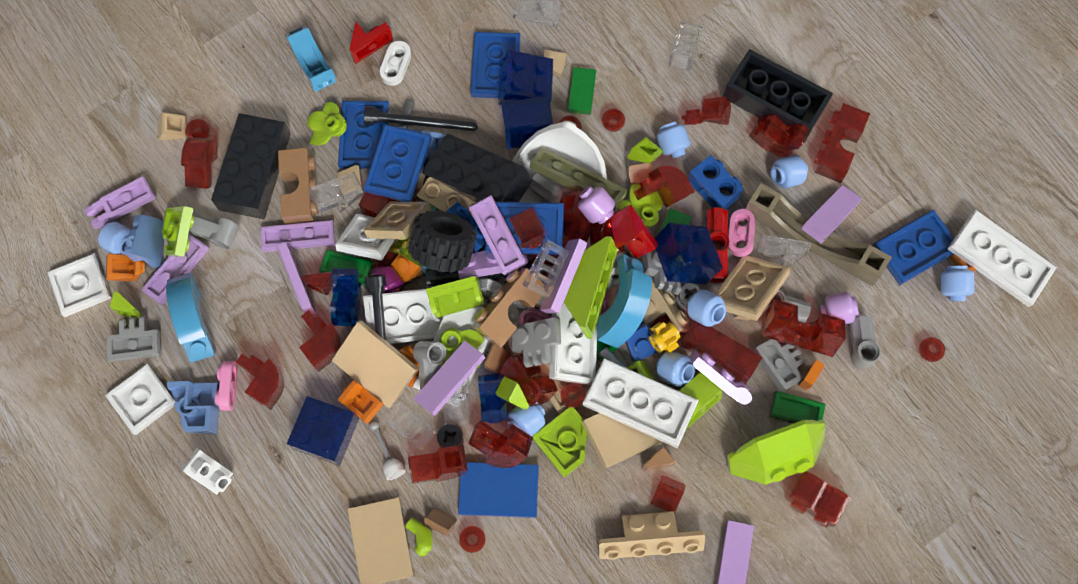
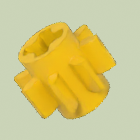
[649,322,681,353]

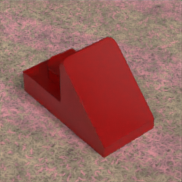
[349,22,393,64]
[610,205,658,259]

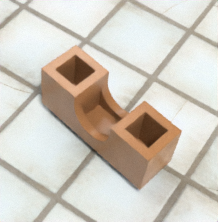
[278,148,318,224]
[471,268,548,348]

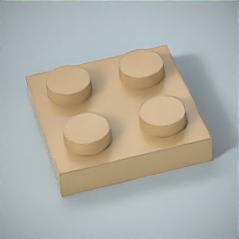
[364,201,431,240]

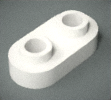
[380,41,411,86]

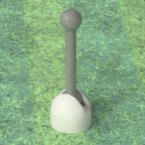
[369,421,406,480]

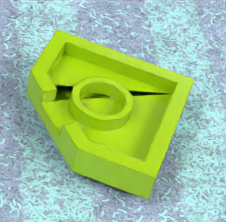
[161,206,194,257]
[532,405,587,478]

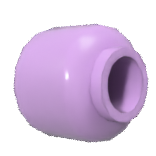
[578,186,615,224]
[820,292,859,326]

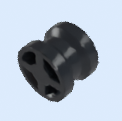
[437,424,464,453]

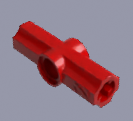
[704,208,730,284]

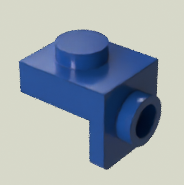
[625,322,657,362]

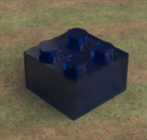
[498,50,553,113]
[501,95,553,149]
[654,223,723,285]
[287,396,359,466]

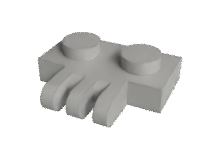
[641,250,690,295]
[107,316,161,362]
[512,317,561,368]
[752,337,808,393]

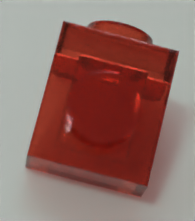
[509,206,547,250]

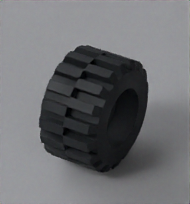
[408,211,477,272]

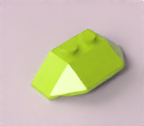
[564,236,618,339]
[727,420,825,485]

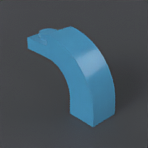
[284,25,336,92]
[596,254,652,348]
[166,272,216,363]

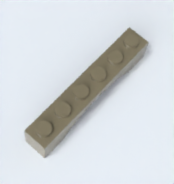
[746,183,892,286]

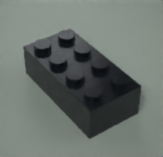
[722,49,833,143]
[211,113,291,220]
[422,133,533,203]

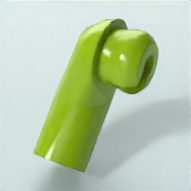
[405,517,433,556]

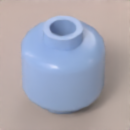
[656,122,691,159]
[770,155,808,189]
[98,222,132,255]
[940,266,975,301]
[687,289,726,327]
[656,351,695,387]
[507,401,545,439]

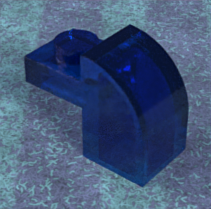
[330,268,362,327]
[478,373,508,424]

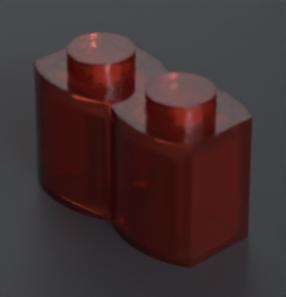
[500,355,558,407]
[786,471,851,528]

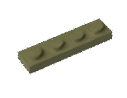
[529,147,627,211]

